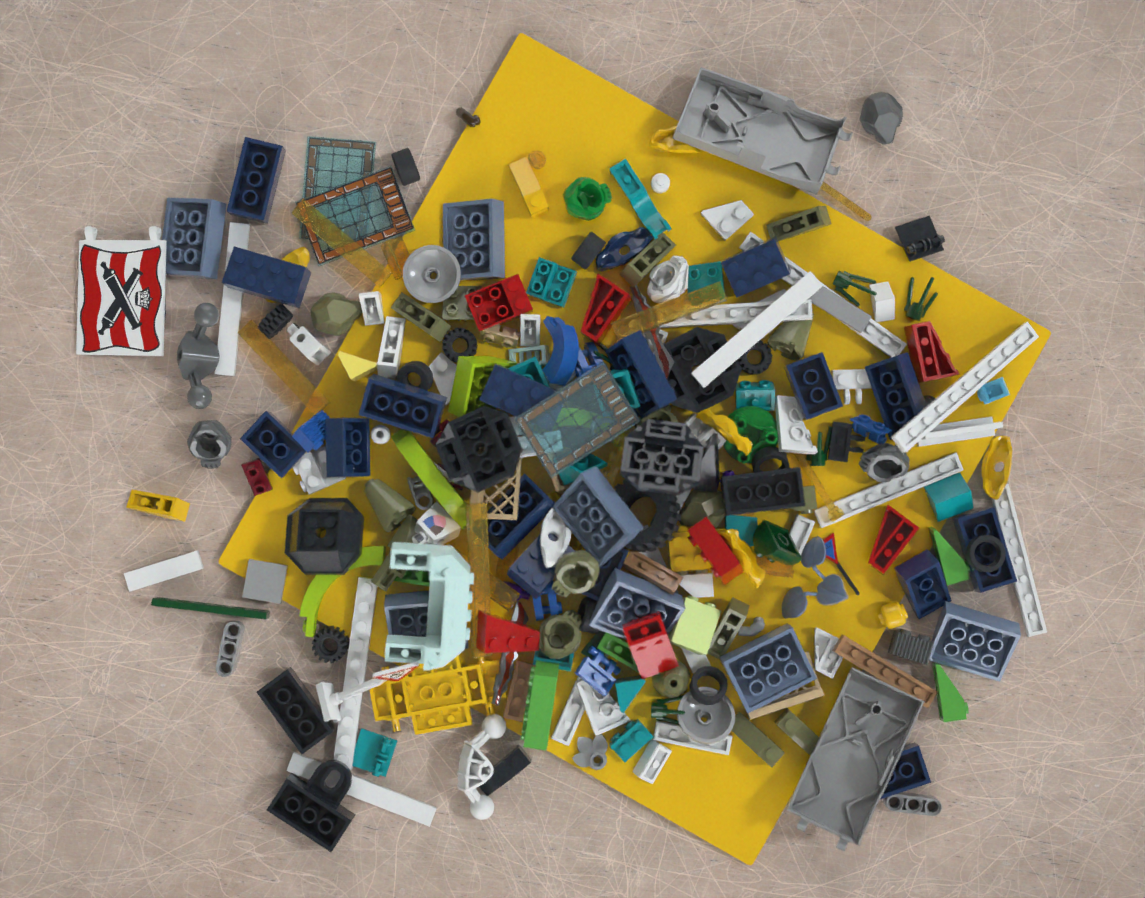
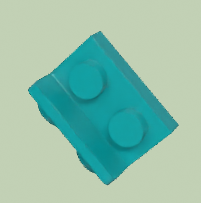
[735,380,775,411]
[609,719,654,762]

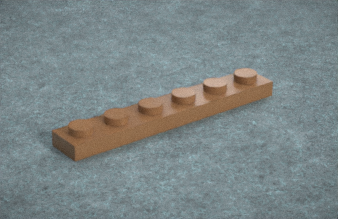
[832,634,938,708]

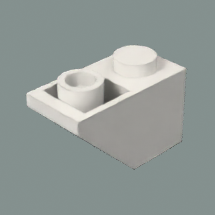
[677,569,714,598]

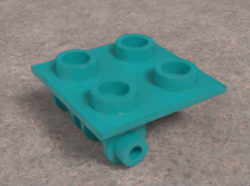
[687,261,725,304]
[353,728,398,777]

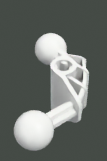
[457,714,506,820]

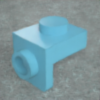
[977,377,1010,405]

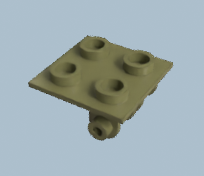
[442,286,482,321]

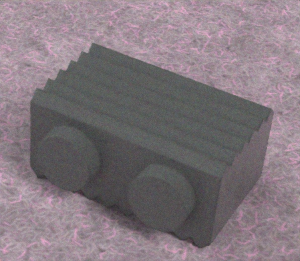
[888,628,934,665]

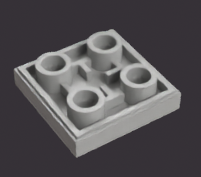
[242,559,288,604]

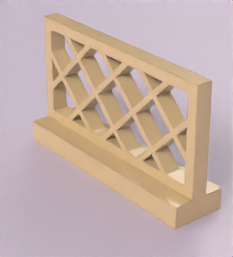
[469,447,522,521]
[747,652,824,720]

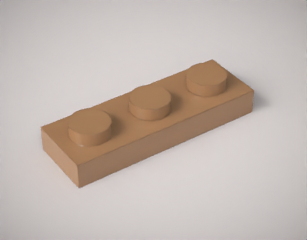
[622,550,683,595]
[503,660,535,722]

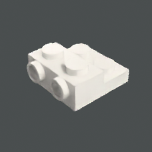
[293,445,346,494]

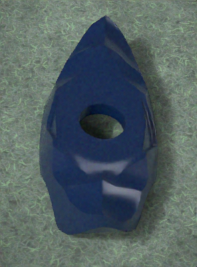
[596,227,653,272]

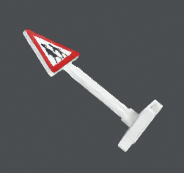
[316,662,419,723]

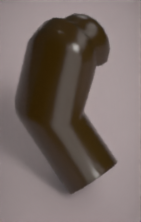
[456,107,481,127]

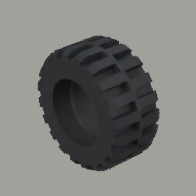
[614,479,681,552]

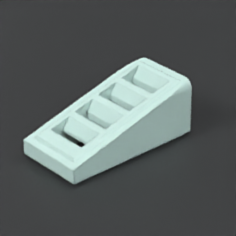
[508,345,550,366]

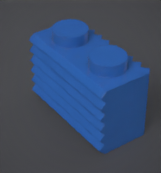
[292,410,329,453]

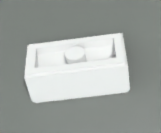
[633,739,672,784]

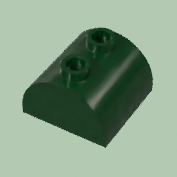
[753,520,802,566]

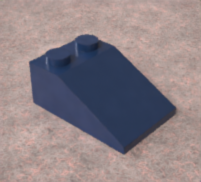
[240,411,307,478]
[894,549,952,619]

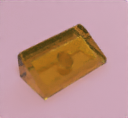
[381,236,410,280]
[495,544,520,583]

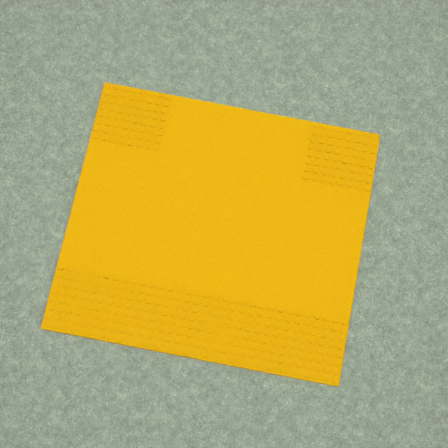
[218,33,1051,865]

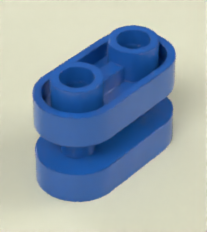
[575,341,604,379]
[533,580,563,621]

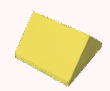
[338,351,378,381]

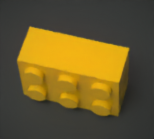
[667,528,728,572]

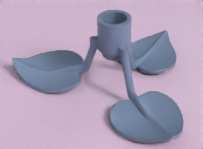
[782,536,848,619]

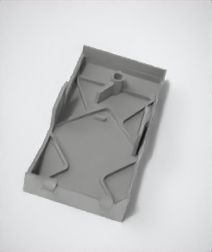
[673,67,853,195]
[786,667,924,851]

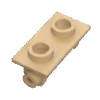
[479,325,520,348]

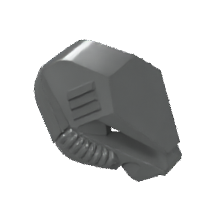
[859,92,903,145]
[187,420,232,469]
[859,443,909,482]

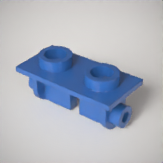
[850,414,892,444]

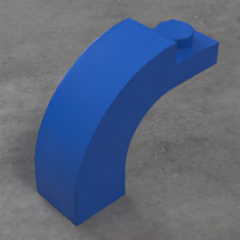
[543,316,579,386]

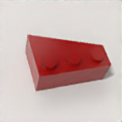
[581,273,632,346]
[904,321,960,383]
[868,505,919,575]
[687,517,744,585]
[476,610,540,653]

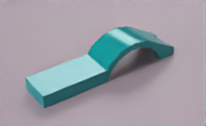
[610,159,672,240]

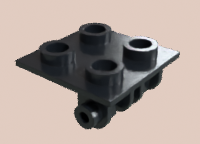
[895,215,945,262]

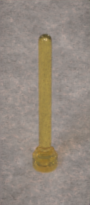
[820,181,872,221]
[794,453,845,522]

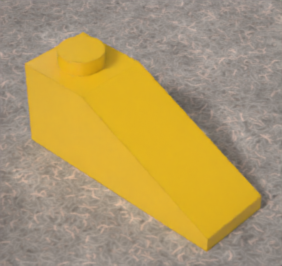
[509,157,549,218]
[126,489,190,522]

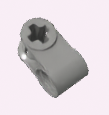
[407,476,434,510]

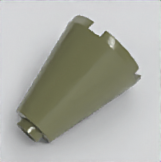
[767,312,814,361]
[364,479,416,532]
[652,660,690,698]

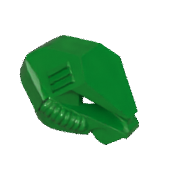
[563,177,612,221]

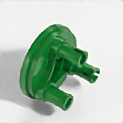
[723,406,778,464]

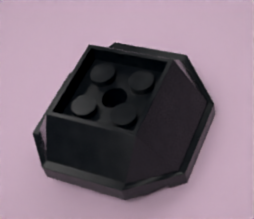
[659,327,742,414]
[436,406,523,493]
[620,419,703,496]
[284,498,364,575]

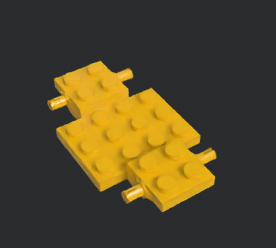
[369,649,508,735]

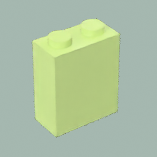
[668,595,721,655]

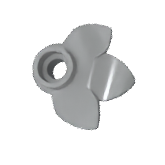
[573,734,608,770]

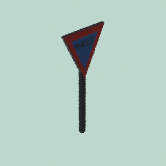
[823,533,860,595]

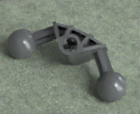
[176,303,220,409]

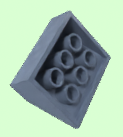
[162,197,227,279]
[443,199,505,280]
[552,467,644,567]
[589,568,686,640]
[384,590,469,649]
[929,601,1021,682]
[719,623,817,713]

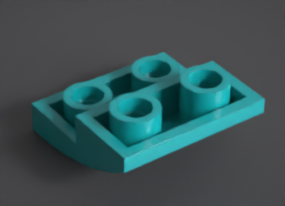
[526,257,577,308]

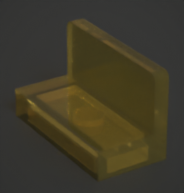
[755,554,794,578]

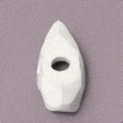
[540,508,571,568]

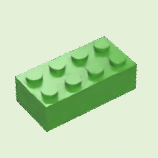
[521,660,559,751]

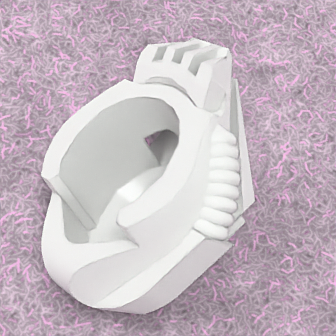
[647,256,689,305]

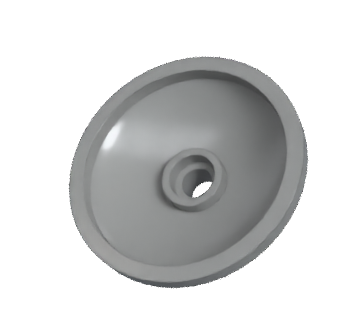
[403,245,461,303]
[677,687,735,744]

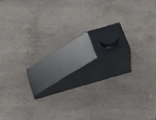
[694,434,720,492]
[479,745,532,796]

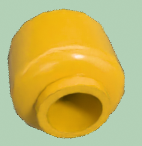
[878,601,908,629]

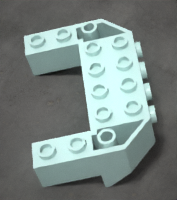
[385,542,474,670]

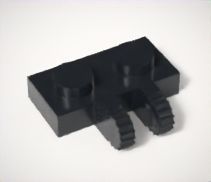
[827,422,865,462]

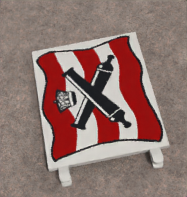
[76,226,167,356]

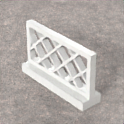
[917,417,1003,447]

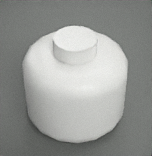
[651,173,670,193]
[371,425,391,444]

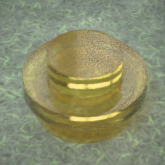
[528,150,546,170]

